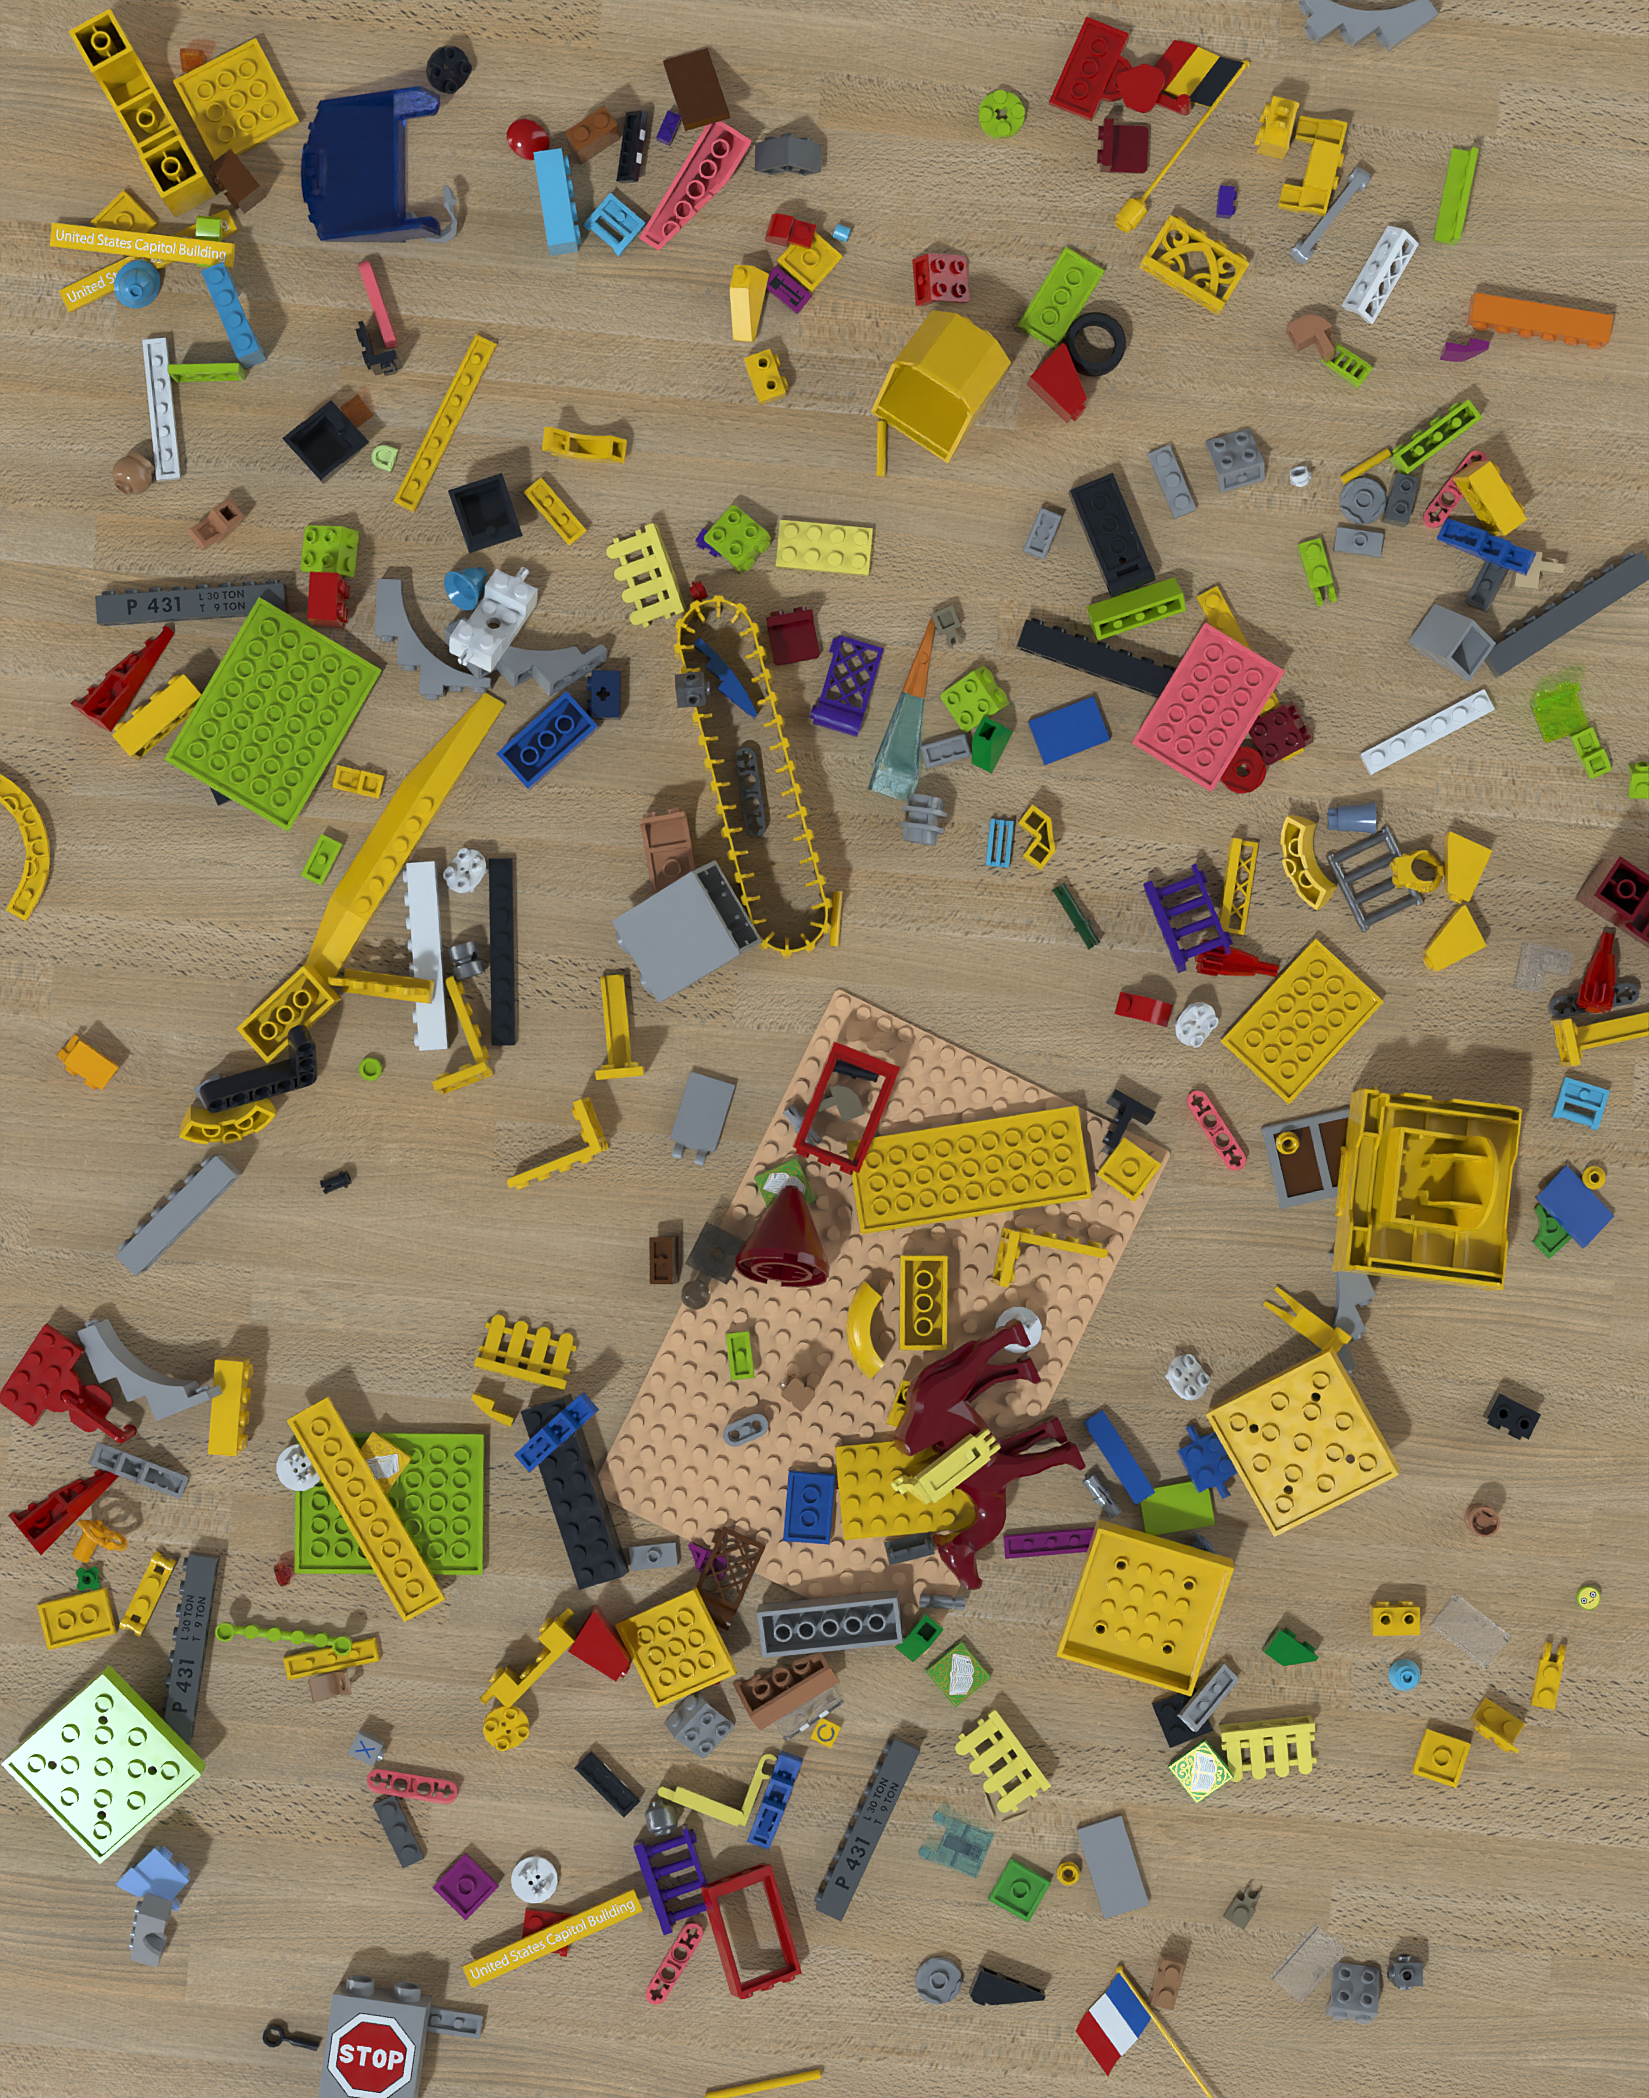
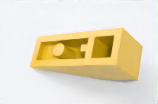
[730,265,769,343]

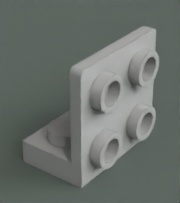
[1206,429,1265,493]

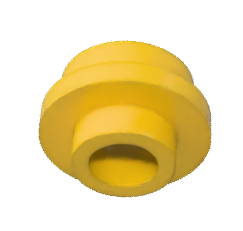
[1276,1131,1299,1154]
[1582,1166,1606,1189]
[1057,1861,1080,1886]

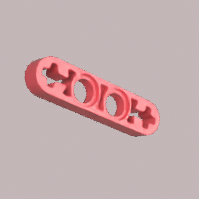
[358,260,398,350]
[1422,450,1487,529]
[1186,1091,1246,1170]
[367,1769,457,1804]
[646,1921,703,2005]

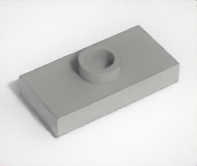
[1022,507,1062,560]
[1333,527,1384,558]
[920,733,972,769]
[629,1541,678,1571]

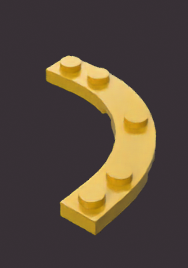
[0,774,50,922]

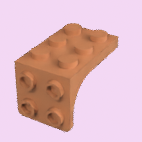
[639,808,696,895]

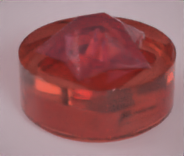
[274,1562,292,1587]

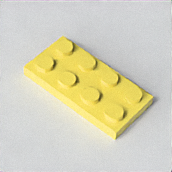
[776,520,873,576]

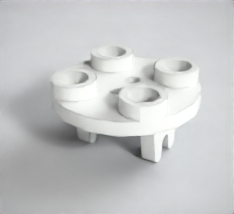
[443,848,489,893]
[1173,1002,1218,1048]
[995,1306,1042,1353]
[1165,1354,1210,1400]
[276,1444,320,1491]
[511,1855,558,1903]

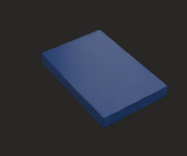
[1028,696,1110,766]
[1535,1165,1614,1248]
[783,1470,835,1545]

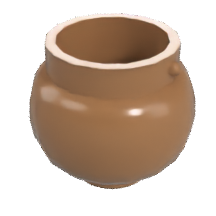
[112,452,155,495]

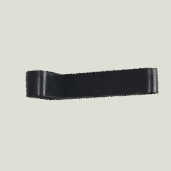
[199,1025,317,1113]

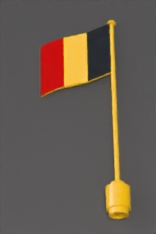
[1114,40,1250,234]

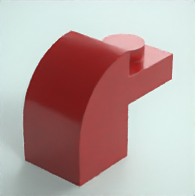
[765,214,816,249]
[1114,992,1173,1027]

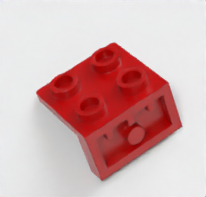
[912,253,970,306]

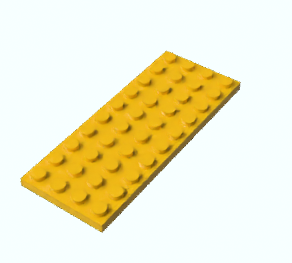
[846,1105,1092,1235]

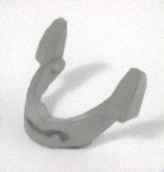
[405,185,457,243]

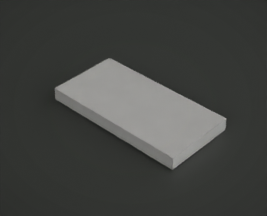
[1076,1814,1149,1919]

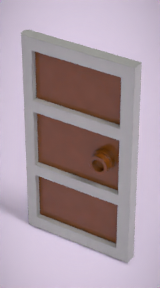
[1261,1107,1350,1209]

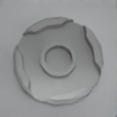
[1339,478,1386,525]
[915,1956,962,2005]

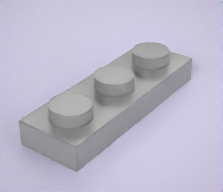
[1147,445,1196,519]
[1178,1663,1239,1732]
[427,2006,484,2039]

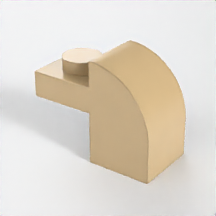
[1510,552,1564,592]

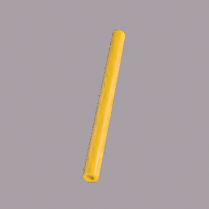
[705,2069,821,2098]

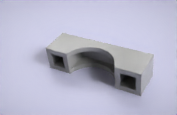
[128,1893,173,1968]

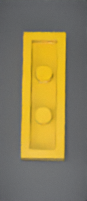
[523,477,587,547]

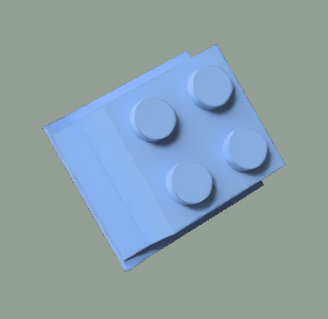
[116,1845,191,1912]

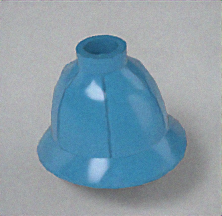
[114,260,160,309]
[444,566,488,611]

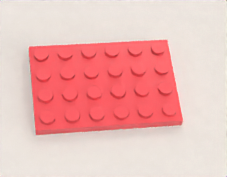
[1131,622,1285,792]

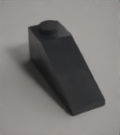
[969,1965,1046,2006]

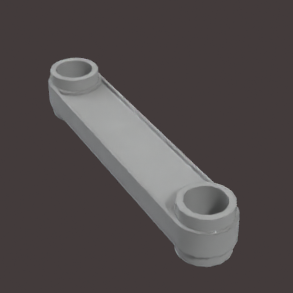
[1289,166,1372,266]

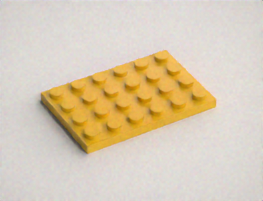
[1220,938,1384,1105]
[835,1440,976,1540]

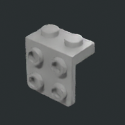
[664,1691,734,1759]
[1326,1962,1380,2024]

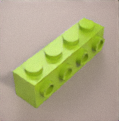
[1389,399,1483,475]
[1086,577,1186,640]

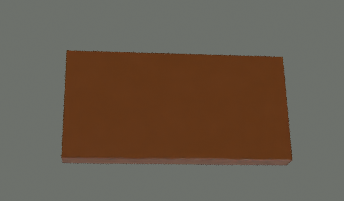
[663,48,730,131]

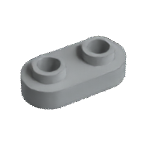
[723,1413,768,1447]

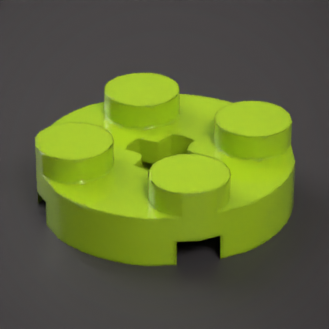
[978,89,1025,139]

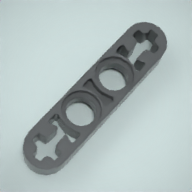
[735,747,766,838]
[1548,983,1639,1017]

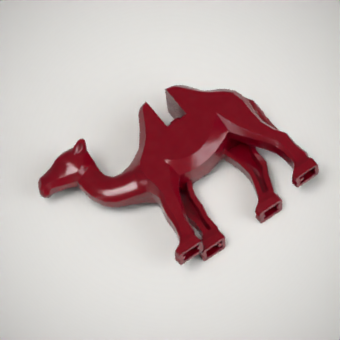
[894,1318,1086,1590]

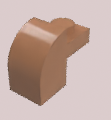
[1286,315,1336,363]
[188,498,245,551]

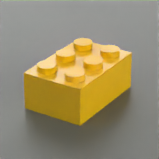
[1452,461,1528,536]

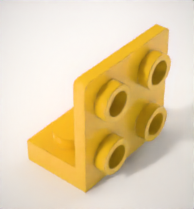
[1470,1697,1525,1754]

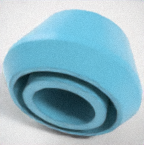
[1389,1659,1421,1691]

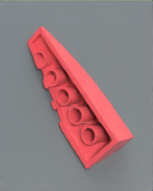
[639,121,752,251]

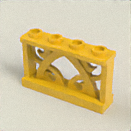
[1139,215,1250,316]

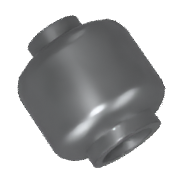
[645,1800,678,1837]

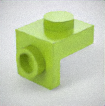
[1627,761,1649,799]

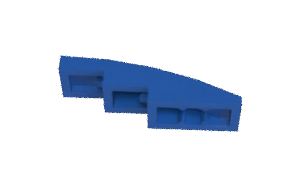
[1437,518,1536,576]
[693,637,757,720]
[514,1392,599,1473]
[1083,1410,1156,1505]
[747,1750,803,1850]

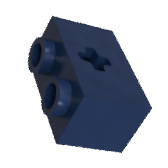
[587,670,621,720]

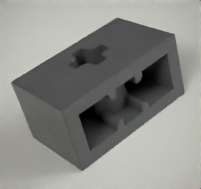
[1382,473,1419,528]

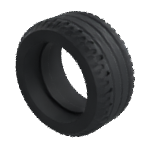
[1063,312,1126,377]

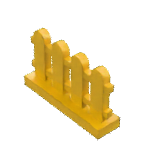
[328,969,434,1004]
[474,1315,577,1392]

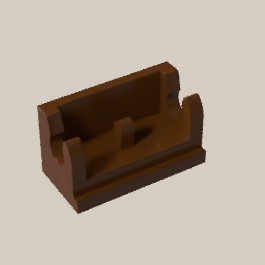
[649,1236,679,1284]

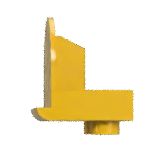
[1379,1127,1499,1233]

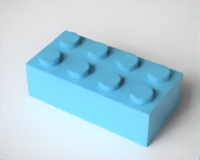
[533,148,582,256]

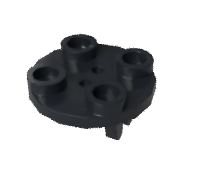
[426,45,472,94]

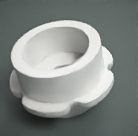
[1289,466,1312,487]

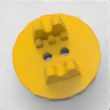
[483,1705,529,1751]

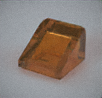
[180,48,207,73]
[340,395,374,428]

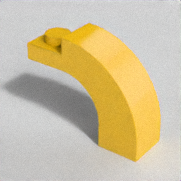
[542,427,627,464]

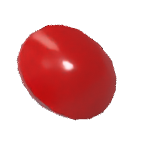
[506,119,550,161]

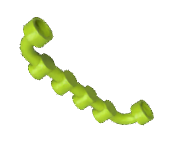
[215,1622,353,1656]

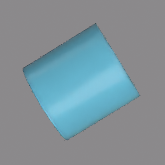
[833,224,851,242]

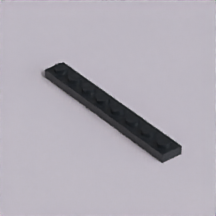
[489,858,516,1046]

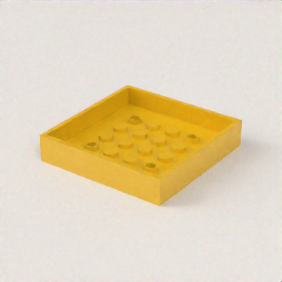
[1205,1345,1401,1537]
[1056,1519,1234,1696]

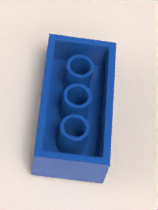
[496,691,599,791]

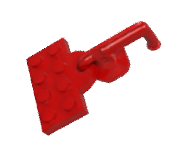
[1049,16,1191,122]
[0,1323,137,1444]

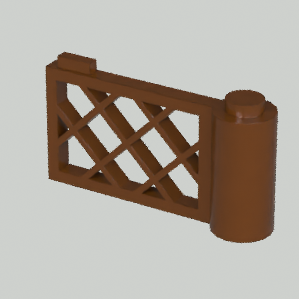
[695,1526,766,1631]

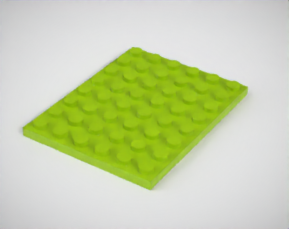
[164,597,382,832]
[294,1432,485,1575]

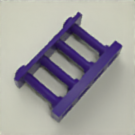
[1143,863,1233,973]
[633,1824,720,1935]

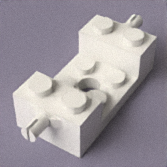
[449,567,538,673]

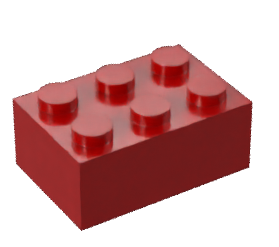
[307,571,350,629]

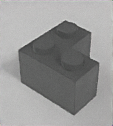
[755,133,821,176]

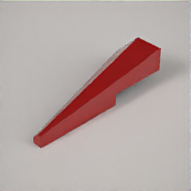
[70,625,174,732]
[8,1469,119,1555]

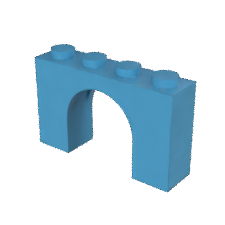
[201,262,267,369]

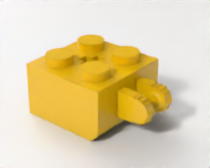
[1254,96,1300,160]

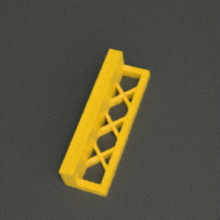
[1218,838,1259,935]

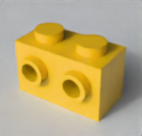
[744,349,789,406]
[1369,1600,1420,1636]

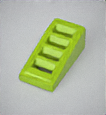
[1321,342,1373,389]

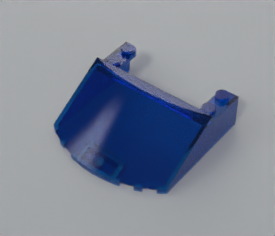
[301,86,441,243]

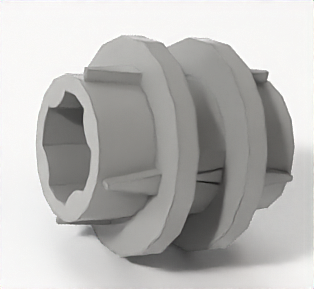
[899,794,948,846]

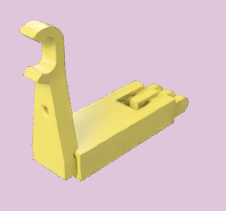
[891,1428,1001,1505]
[657,1754,777,1827]

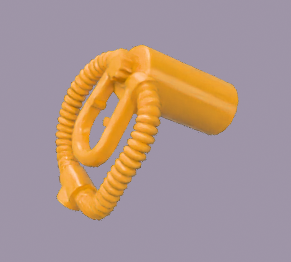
[72,1519,128,1563]

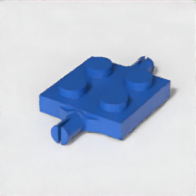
[1177,1424,1238,1499]

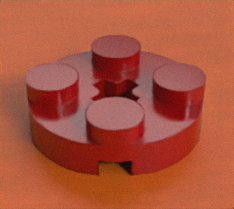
[1220,747,1266,794]

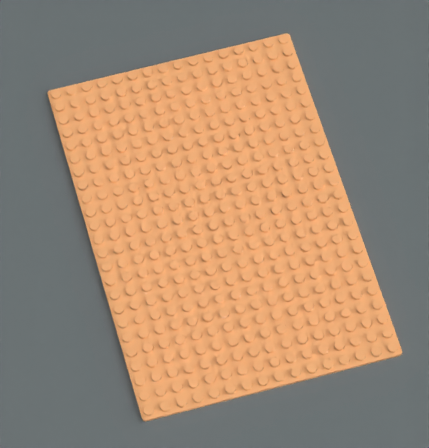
[598,990,1170,1654]

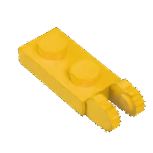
[1530,1641,1566,1710]

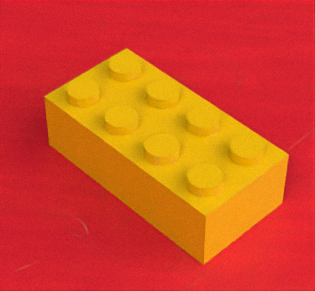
[112,674,203,761]
[236,964,341,1064]
[899,1254,948,1350]
[208,1356,253,1456]

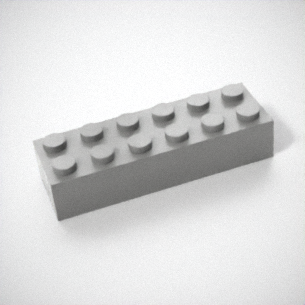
[116,1154,242,1276]
[757,1590,904,1658]

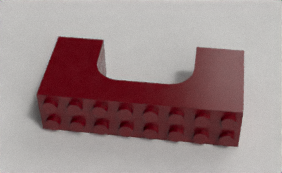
[1575,856,1649,949]

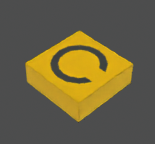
[810,1717,842,1748]

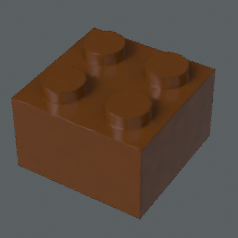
[209,149,266,214]

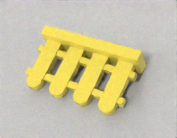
[606,523,688,628]
[955,1708,1051,1813]
[1218,1715,1317,1782]

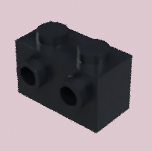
[1483,1392,1541,1440]

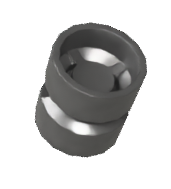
[447,941,485,981]

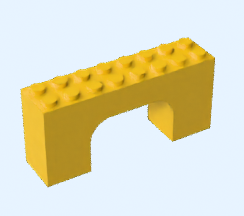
[68,8,216,218]

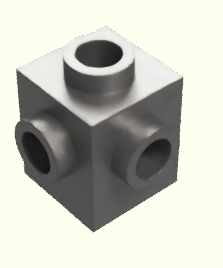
[675,672,710,708]
[1387,1954,1423,1990]

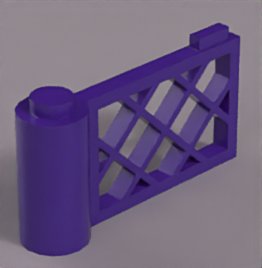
[809,635,884,737]

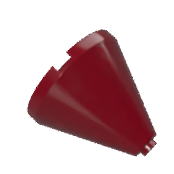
[735,1185,830,1288]

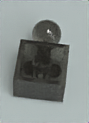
[681,1221,747,1310]

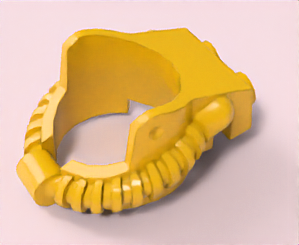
[1390,850,1445,893]

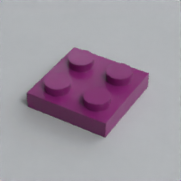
[432,1853,499,1920]

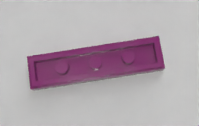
[1003,1527,1095,1559]

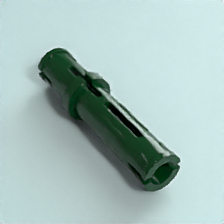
[1052,882,1101,950]

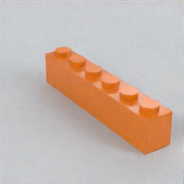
[1466,292,1613,350]

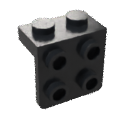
[356,320,402,376]

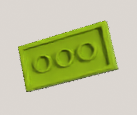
[1016,246,1105,351]

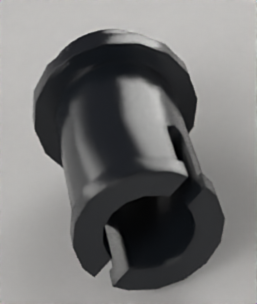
[320,1170,352,1194]

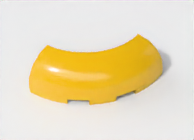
[1280,815,1337,910]
[179,1098,276,1145]
[846,1280,885,1379]

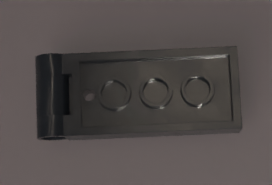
[1068,473,1156,597]

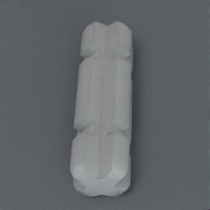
[919,1594,965,1610]

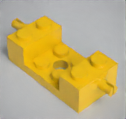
[479,1607,577,1709]

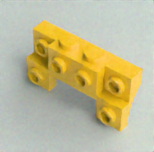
[1277,115,1348,217]

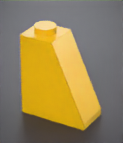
[1444,831,1492,905]
[1422,905,1487,972]

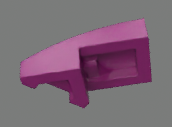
[1440,338,1490,362]
[688,1542,730,1581]

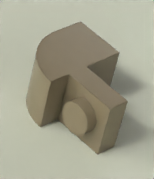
[816,1085,865,1122]

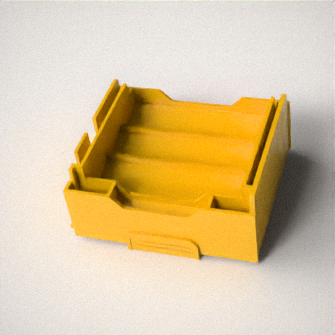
[1332,1087,1522,1291]

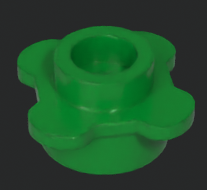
[76,1566,100,1591]

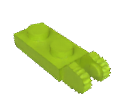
[1297,538,1337,607]

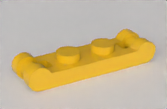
[119,1551,177,1637]

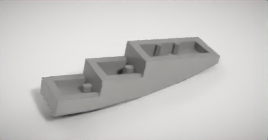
[88,1441,189,1499]

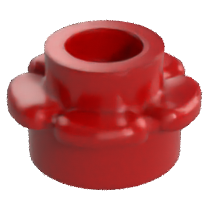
[689,580,708,602]

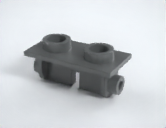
[884,1532,935,1565]

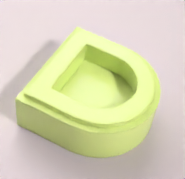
[371,445,399,473]

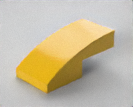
[331,765,384,799]
[471,1392,515,1427]

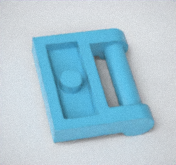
[583,193,646,257]
[1551,1077,1610,1131]

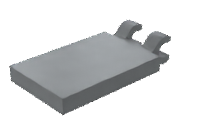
[670,1072,735,1166]

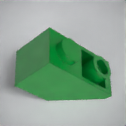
[971,716,1013,774]
[895,1611,944,1662]
[1262,1627,1319,1666]

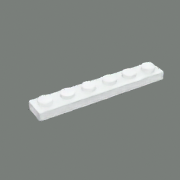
[142,338,181,481]
[1360,689,1495,775]

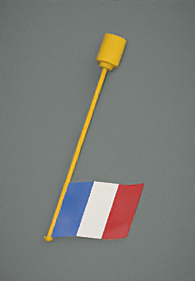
[1075,1966,1214,2098]

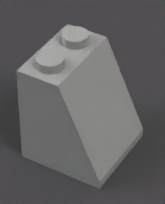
[1408,604,1496,682]

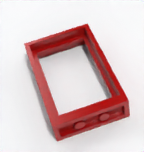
[792,1041,900,1175]
[700,1863,802,1999]

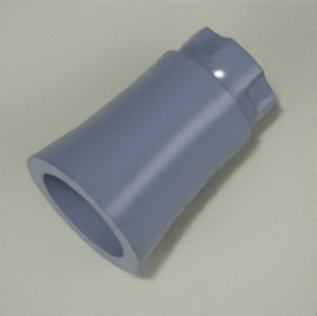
[1327,801,1376,834]

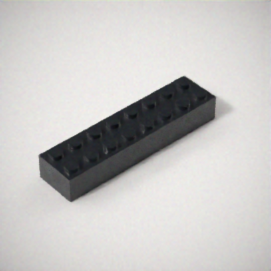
[520,1394,629,1590]

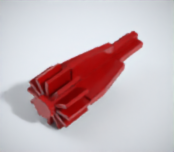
[1576,932,1616,1014]
[1194,939,1279,977]

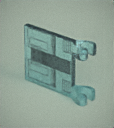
[918,1811,994,1878]

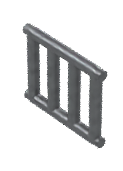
[1326,826,1424,933]

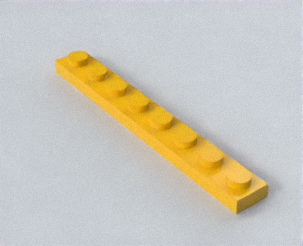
[1196,586,1304,762]

